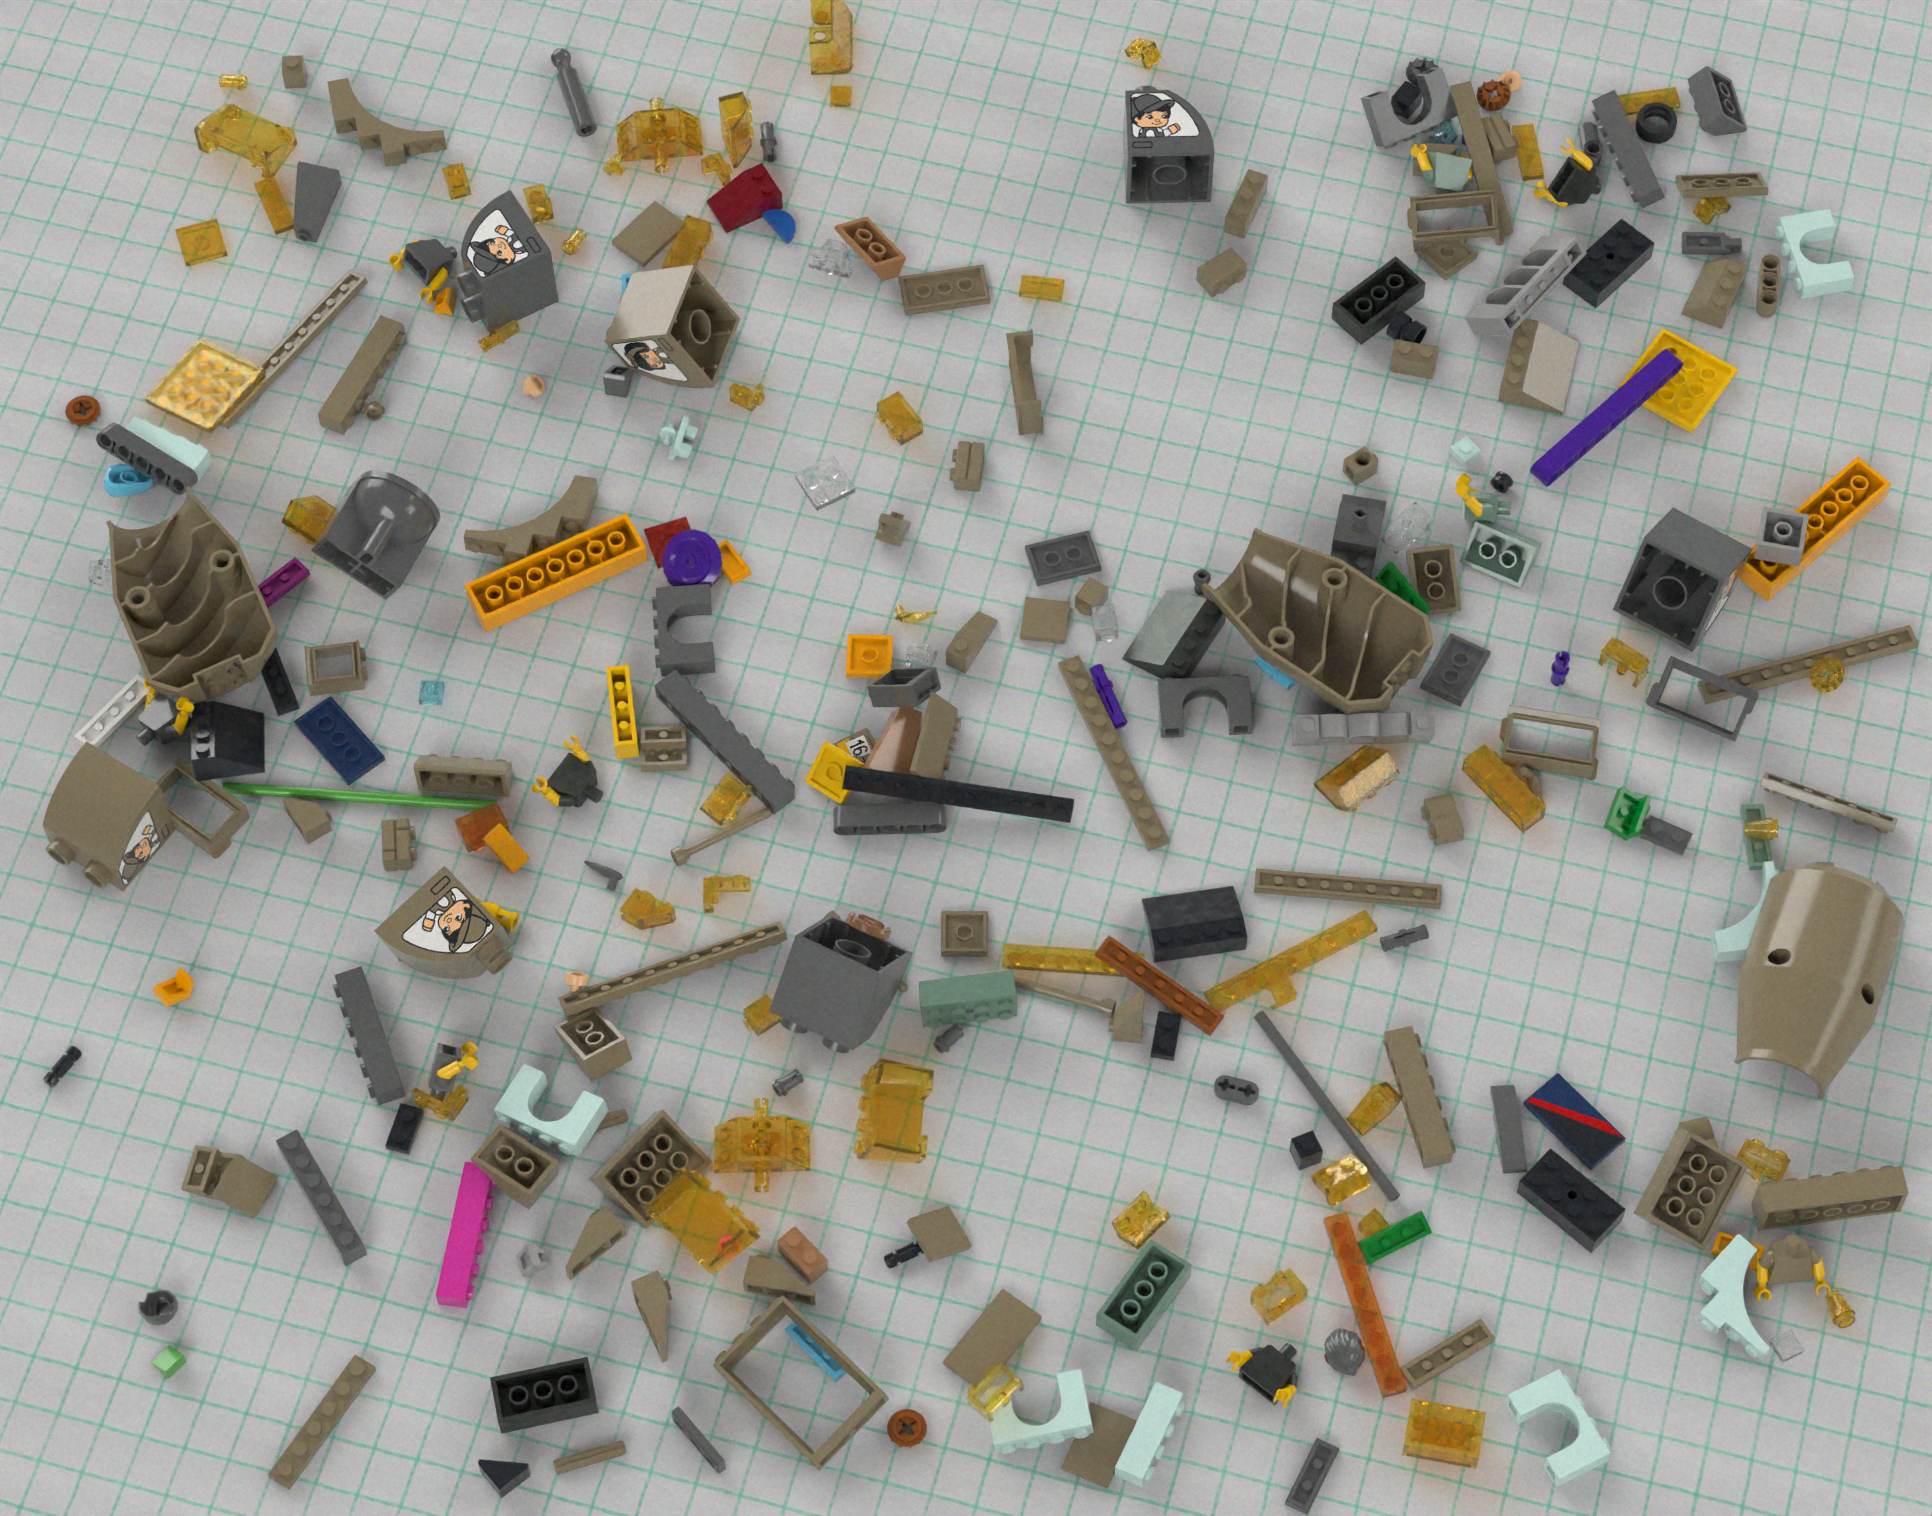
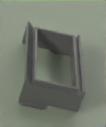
[1646,656,1759,742]

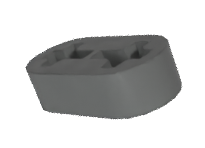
[1214,1075,1259,1105]

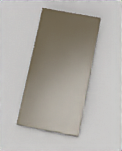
[1675,172,1768,198]
[898,265,990,316]
[943,1289,1042,1392]

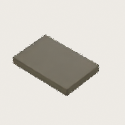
[612,201,687,267]
[1062,1402,1137,1489]

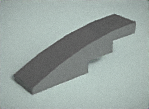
[1490,1085,1527,1174]

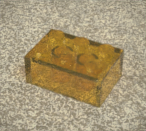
[1402,1398,1486,1469]

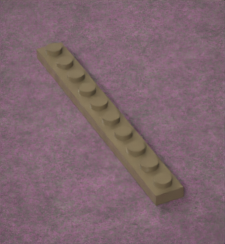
[210,270,368,429]
[1697,625,1919,705]
[1058,655,1170,851]
[558,921,788,1016]

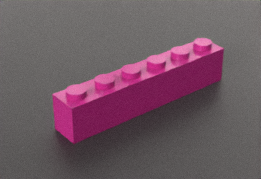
[436,1162,497,1308]

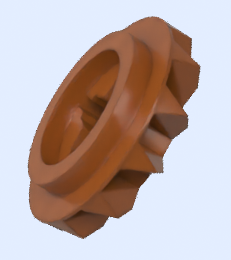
[1476,79,1510,111]
[65,395,101,427]
[887,1409,927,1448]

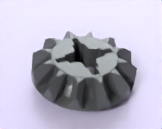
[1406,57,1439,86]

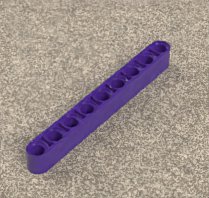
[1530,349,1683,486]

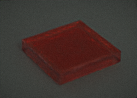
[644,517,691,569]

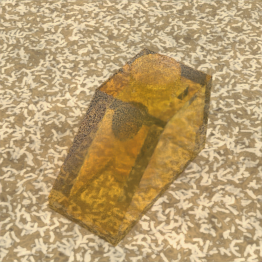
[1346,1082,1403,1136]

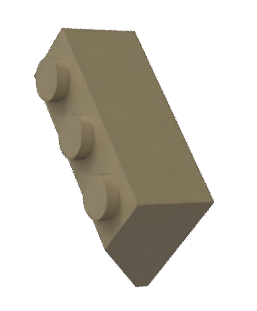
[1681,258,1748,329]

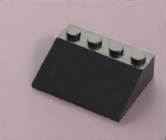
[191,701,265,781]
[1142,886,1247,963]

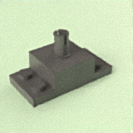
[1330,494,1387,579]

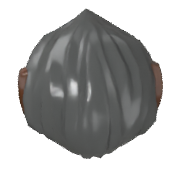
[1324,1328,1365,1376]

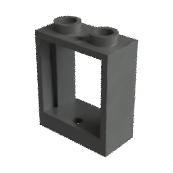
[867,667,941,707]

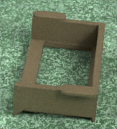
[1407,189,1504,252]
[1006,329,1044,435]
[1500,705,1601,780]
[156,757,250,859]

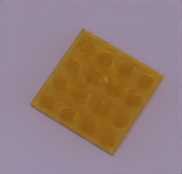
[145,338,266,434]

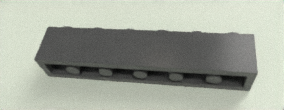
[1591,89,1665,209]
[333,966,406,1106]
[276,1129,367,1266]

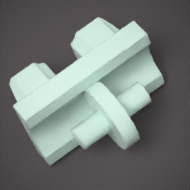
[659,416,698,460]

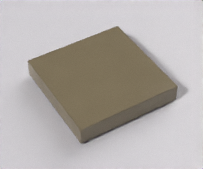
[1416,228,1478,281]
[1020,597,1070,644]
[941,911,988,957]
[211,1154,278,1219]
[907,1206,972,1263]

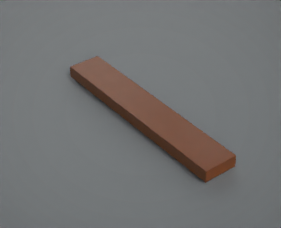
[1095,935,1224,1036]

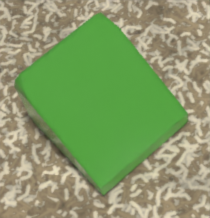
[151,1345,186,1379]

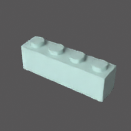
[126,417,212,482]
[1115,1382,1185,1488]

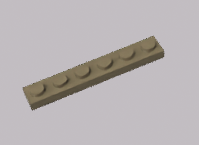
[1760,772,1898,833]
[268,1355,376,1490]

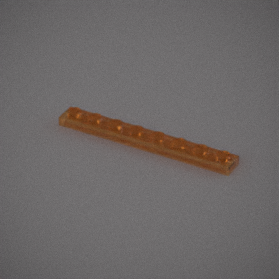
[1323,1212,1407,1398]

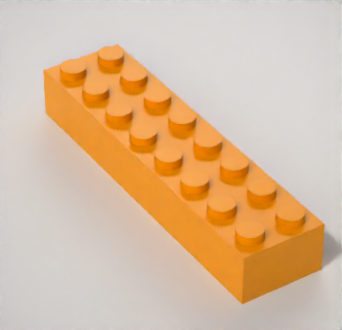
[1739,456,1891,602]
[464,513,647,633]

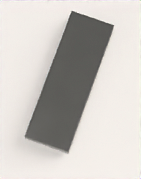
[672,1406,726,1474]
[1285,1438,1339,1515]

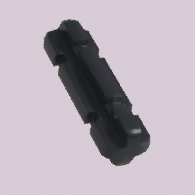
[43,1045,82,1087]
[884,1241,924,1269]

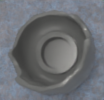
[138,1289,178,1326]

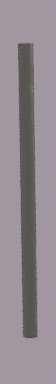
[1254,1011,1400,1202]

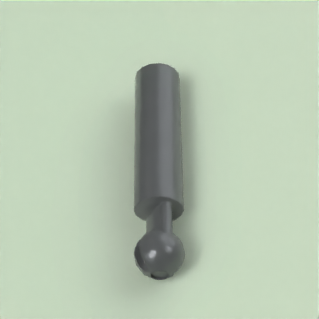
[551,48,597,137]

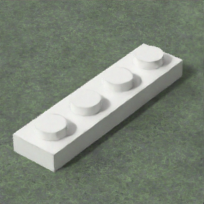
[74,674,150,748]

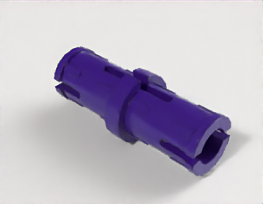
[1550,651,1570,686]

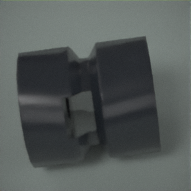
[1386,311,1427,344]

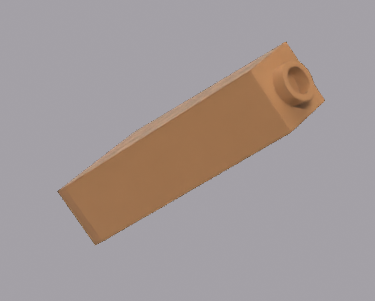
[863,707,922,775]

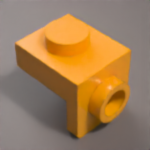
[153,968,194,1007]

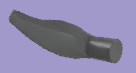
[584,860,623,891]

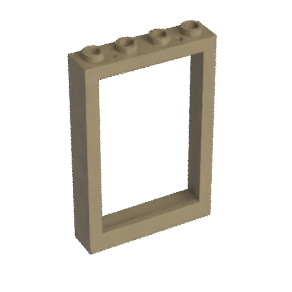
[713,1295,889,1471]

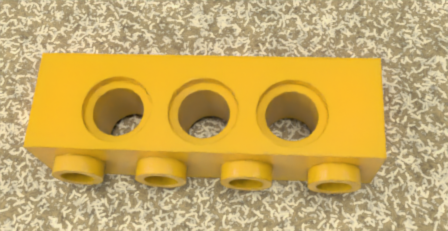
[606,665,639,759]

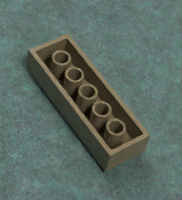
[1751,1165,1909,1231]

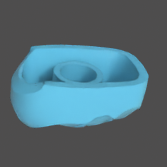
[104,464,154,497]

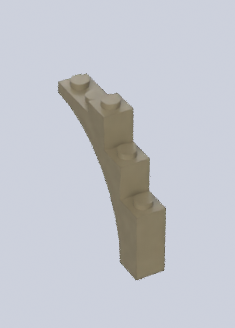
[327,78,447,167]
[463,475,598,565]

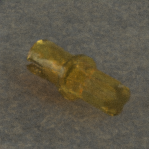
[478,320,520,352]

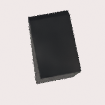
[478,1459,531,1498]

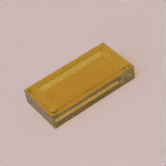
[1019,275,1065,302]

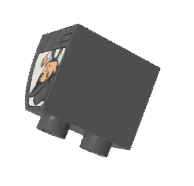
[1123,86,1214,204]
[456,190,559,334]
[1613,508,1752,652]

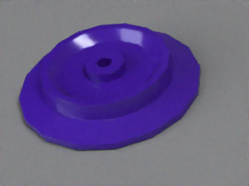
[662,529,722,587]

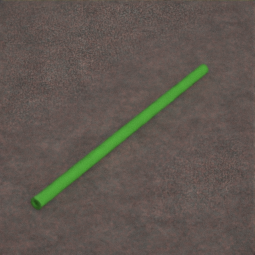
[222,782,497,812]

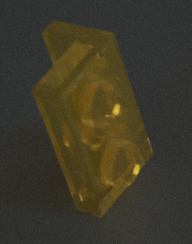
[699,773,752,826]
[1311,1153,1371,1207]
[1112,1191,1171,1249]

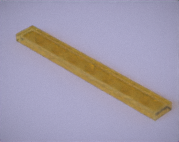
[1204,910,1378,1012]

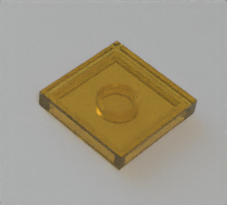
[175,219,228,267]

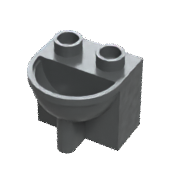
[311,470,440,600]

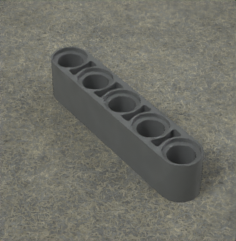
[96,423,198,495]
[833,803,947,836]

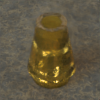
[1745,817,1778,840]
[1825,1290,1856,1328]

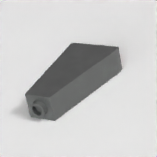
[293,161,342,243]

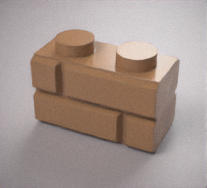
[777,1226,828,1284]

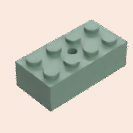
[919,970,1017,1028]
[1096,1239,1192,1351]

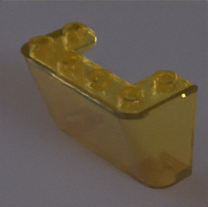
[809,0,853,75]
[854,1058,934,1164]
[645,1166,761,1275]

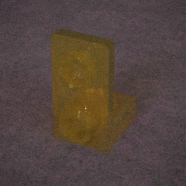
[523,184,554,224]
[703,875,751,913]
[411,1085,469,1122]

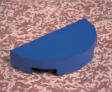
[762,209,796,244]

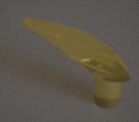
[894,605,937,623]

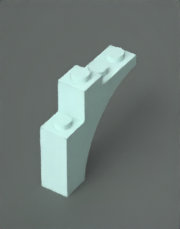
[1711,861,1780,963]
[1698,1234,1770,1361]

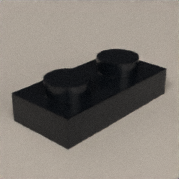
[1150,1011,1181,1061]
[385,1103,424,1155]

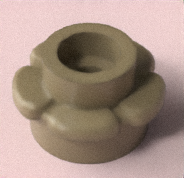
[363,401,385,421]

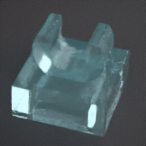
[1429,121,1458,144]
[419,680,445,706]

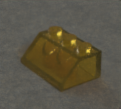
[718,91,754,169]
[281,495,336,545]
[1314,745,1400,812]

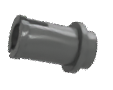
[1193,569,1211,595]
[933,1024,964,1053]
[772,1069,804,1096]

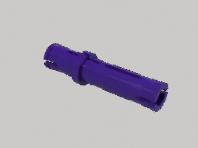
[1089,664,1128,729]

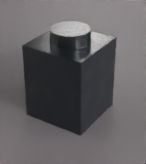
[1391,81,1422,120]
[1289,1130,1323,1171]

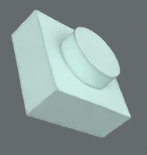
[1449,436,1481,466]

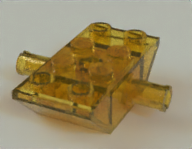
[616,97,703,173]
[714,1098,810,1193]

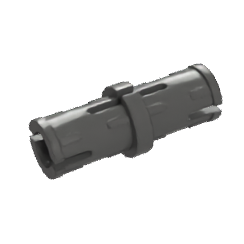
[760,121,777,163]
[1380,924,1429,952]

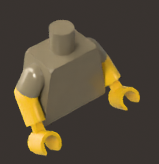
[1753,1234,1831,1301]

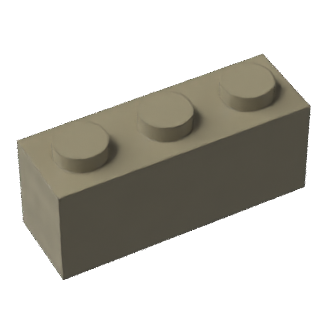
[1224,169,1268,239]

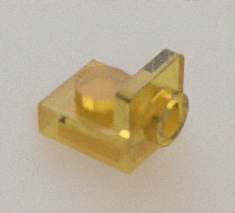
[729,383,765,412]

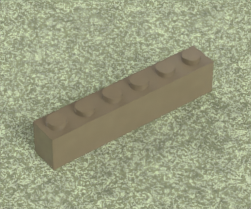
[318,315,407,435]
[1383,1026,1456,1169]

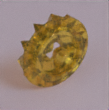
[1808,656,1845,692]

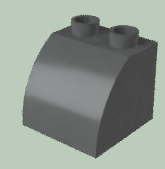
[769,915,913,1053]

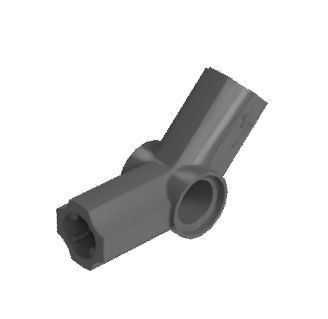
[1578,122,1603,167]

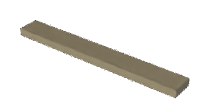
[1450,81,1513,238]
[1254,868,1442,909]

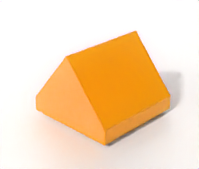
[434,286,457,315]

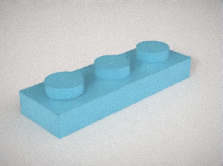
[785,1313,847,1382]

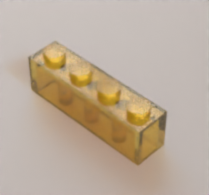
[661,215,714,269]
[1462,744,1546,833]

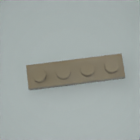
[1399,1319,1495,1391]

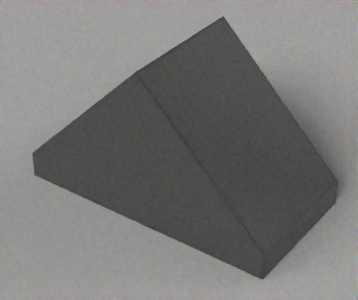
[603,365,634,398]

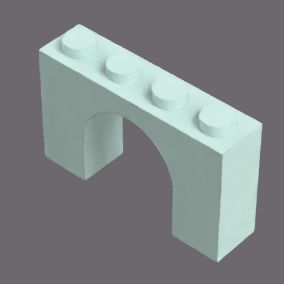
[1775,209,1855,299]
[494,1064,609,1157]
[984,1369,1094,1454]
[1505,1369,1611,1488]

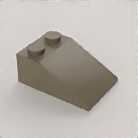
[1406,544,1461,615]
[554,1007,633,1082]
[471,1124,558,1209]
[631,1270,672,1363]

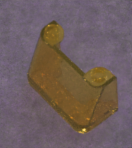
[194,104,297,180]

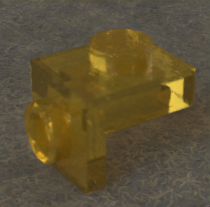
[1124,38,1161,70]
[701,153,733,187]
[1693,197,1732,225]

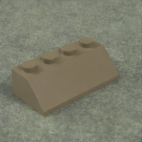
[910,692,961,780]
[413,754,513,797]

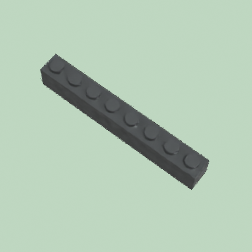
[654,670,795,815]

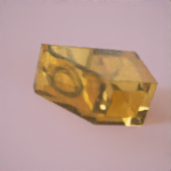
[620,888,676,930]

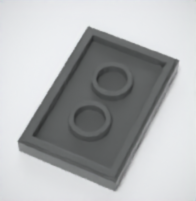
[1025,530,1101,586]
[1420,633,1491,707]

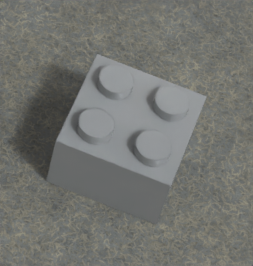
[1754,507,1808,566]

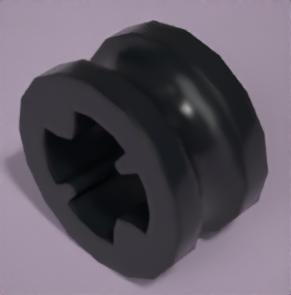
[1491,471,1513,493]

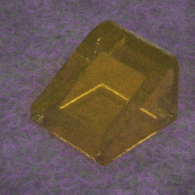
[1358,1208,1390,1237]

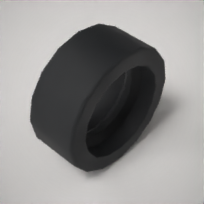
[1636,102,1677,144]

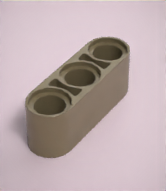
[1756,254,1781,318]

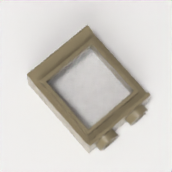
[304,639,368,696]

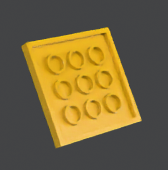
[1617,328,1738,434]

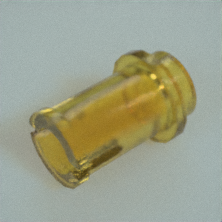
[219,74,247,90]
[562,228,587,255]

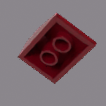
[707,163,783,233]

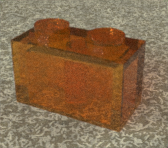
[455,802,510,853]

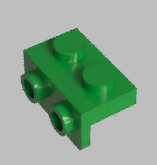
[1604,787,1651,841]

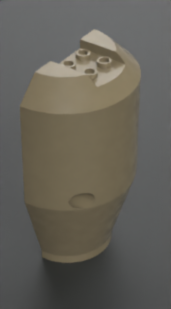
[106,486,278,702]
[1202,528,1433,715]
[1734,862,1905,1100]

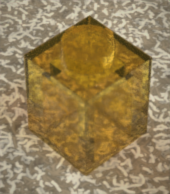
[442,163,471,200]
[743,994,781,1036]

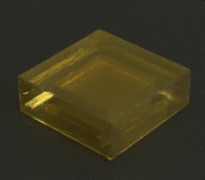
[830,86,852,107]

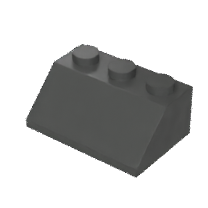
[1687,66,1747,136]

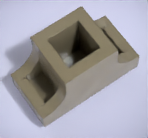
[875,511,912,547]

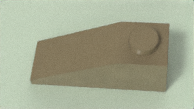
[946,611,998,674]
[1108,991,1145,1043]
[565,1206,627,1280]
[743,1255,816,1305]

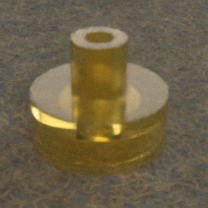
[603,154,625,176]

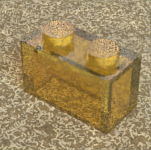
[876,391,923,445]

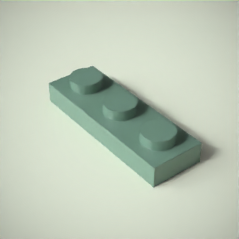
[1740,804,1773,871]

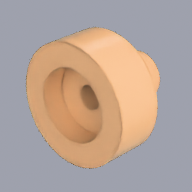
[1499,71,1522,92]
[522,374,545,397]
[564,972,589,993]

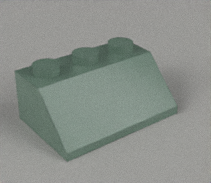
[1459,520,1542,588]

